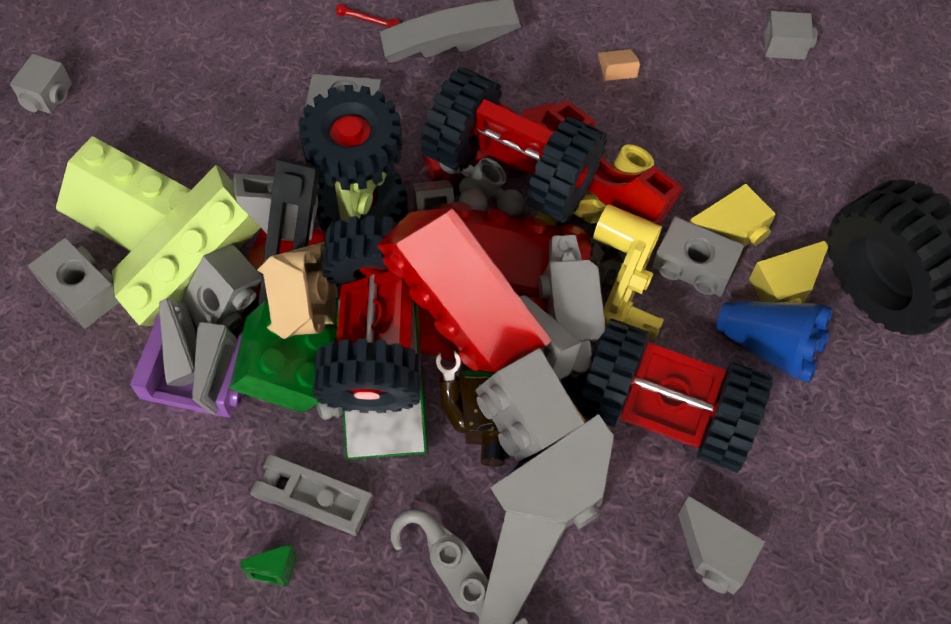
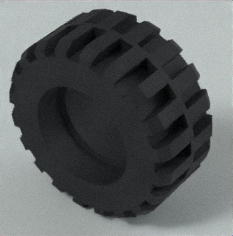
[827,179,951,336]

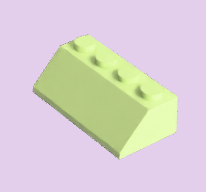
[56,136,191,252]
[112,165,261,326]

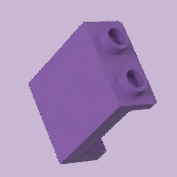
[130,314,245,418]

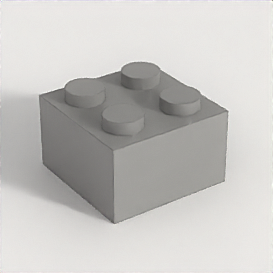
[475,348,585,462]

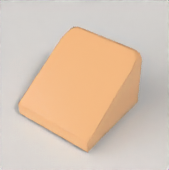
[598,49,640,81]

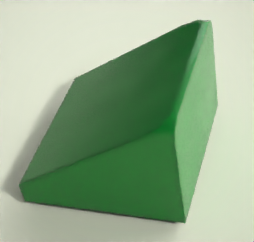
[240,545,297,586]

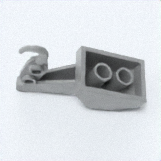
[390,414,614,624]

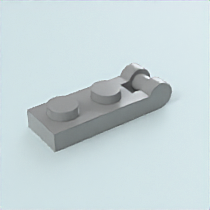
[250,455,373,536]

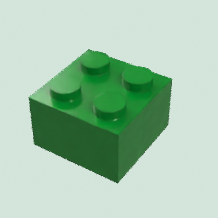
[229,301,337,412]

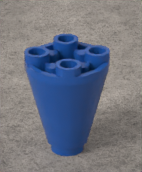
[717,301,833,383]

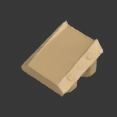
[257,241,340,339]

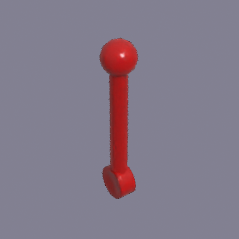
[335,4,400,28]

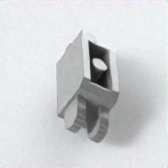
[538,235,605,380]

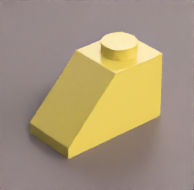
[690,184,776,247]
[749,241,828,303]

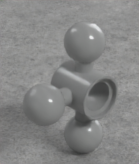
[439,158,525,218]

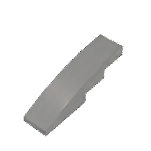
[380,0,521,63]

